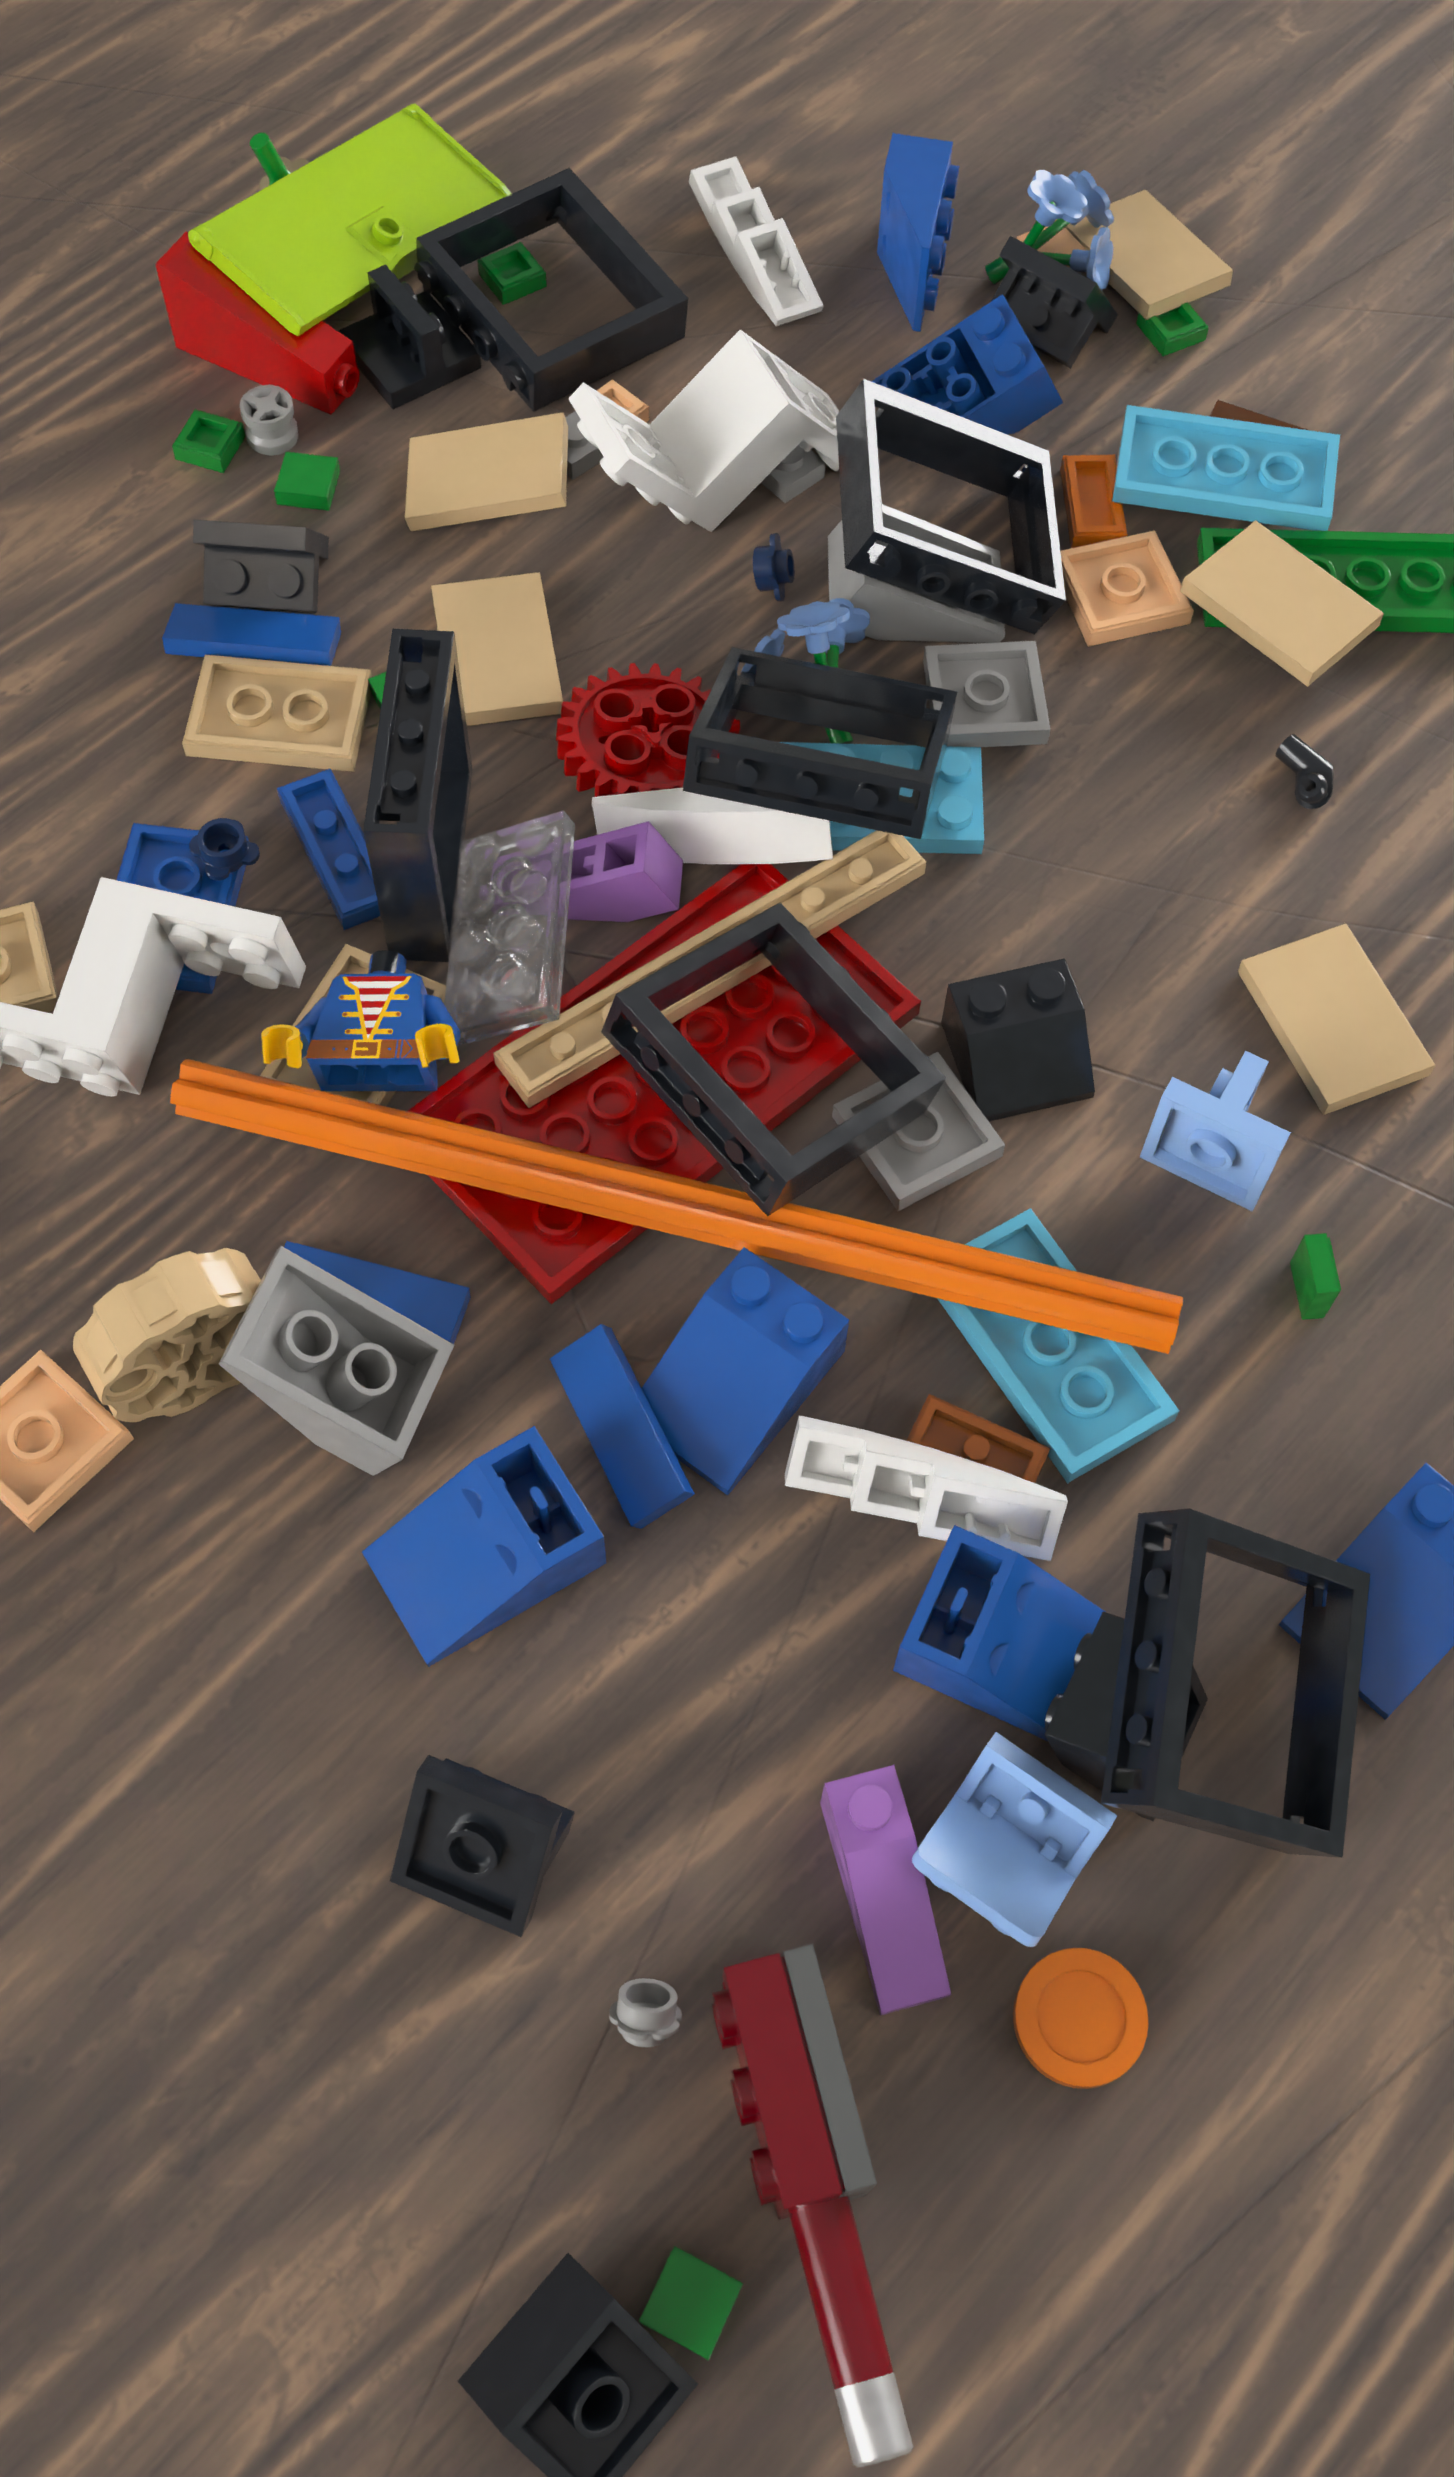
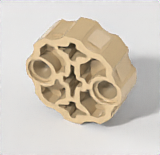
[73,1248,261,1423]

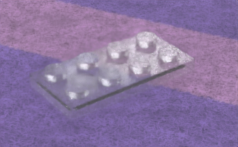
[444,810,576,1046]

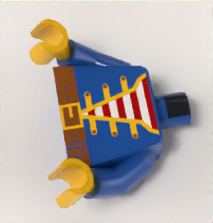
[261,950,461,1091]

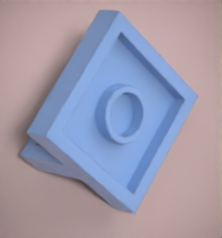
[1140,1051,1291,1212]

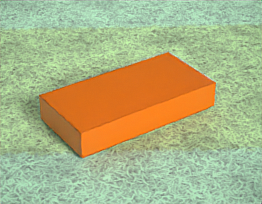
[1060,455,1127,548]

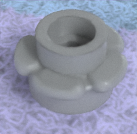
[609,1978,682,2047]

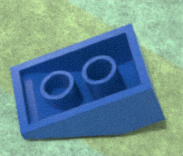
[642,1247,849,1496]
[1278,1463,1454,1720]

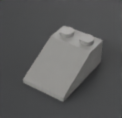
[828,504,1005,643]
[219,1246,454,1476]

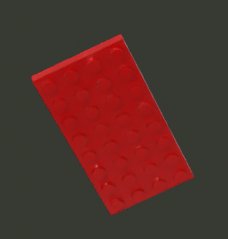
[407,864,921,1305]

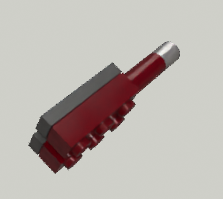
[712,1944,913,2468]

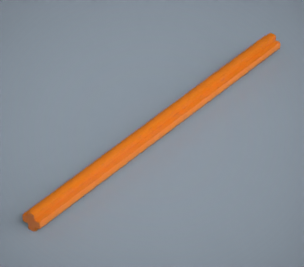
[170,1059,1183,1354]

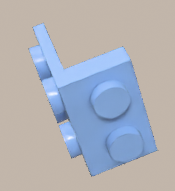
[912,1732,1117,1947]

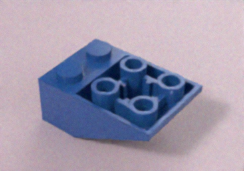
[877,133,960,332]
[871,294,1064,461]
[362,1426,607,1667]
[893,1525,1105,1741]

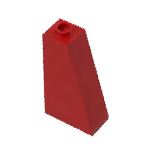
[155,231,360,415]

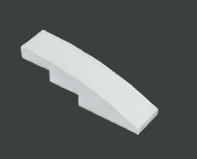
[689,156,823,326]
[592,787,833,864]
[785,1415,1068,1561]

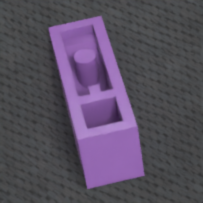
[491,821,683,922]
[820,1765,951,2016]

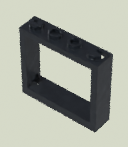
[414,168,688,412]
[836,379,1066,634]
[363,628,473,962]
[683,647,958,839]
[601,902,946,1217]
[1101,1508,1370,1858]

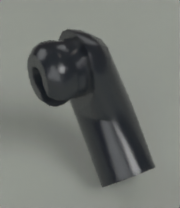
[1275,734,1334,809]

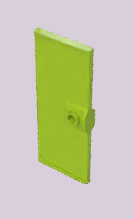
[188,104,511,336]

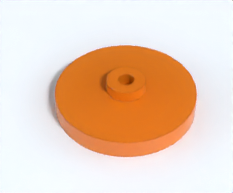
[1013,1948,1148,2089]

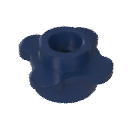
[753,533,795,601]
[189,818,260,881]

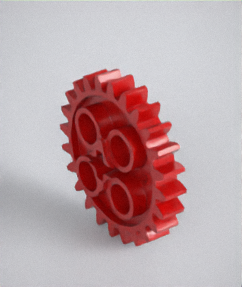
[556,663,741,797]

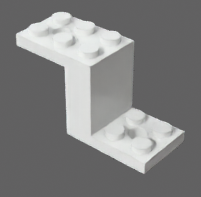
[568,330,839,532]
[0,877,306,1096]

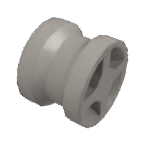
[240,385,299,456]

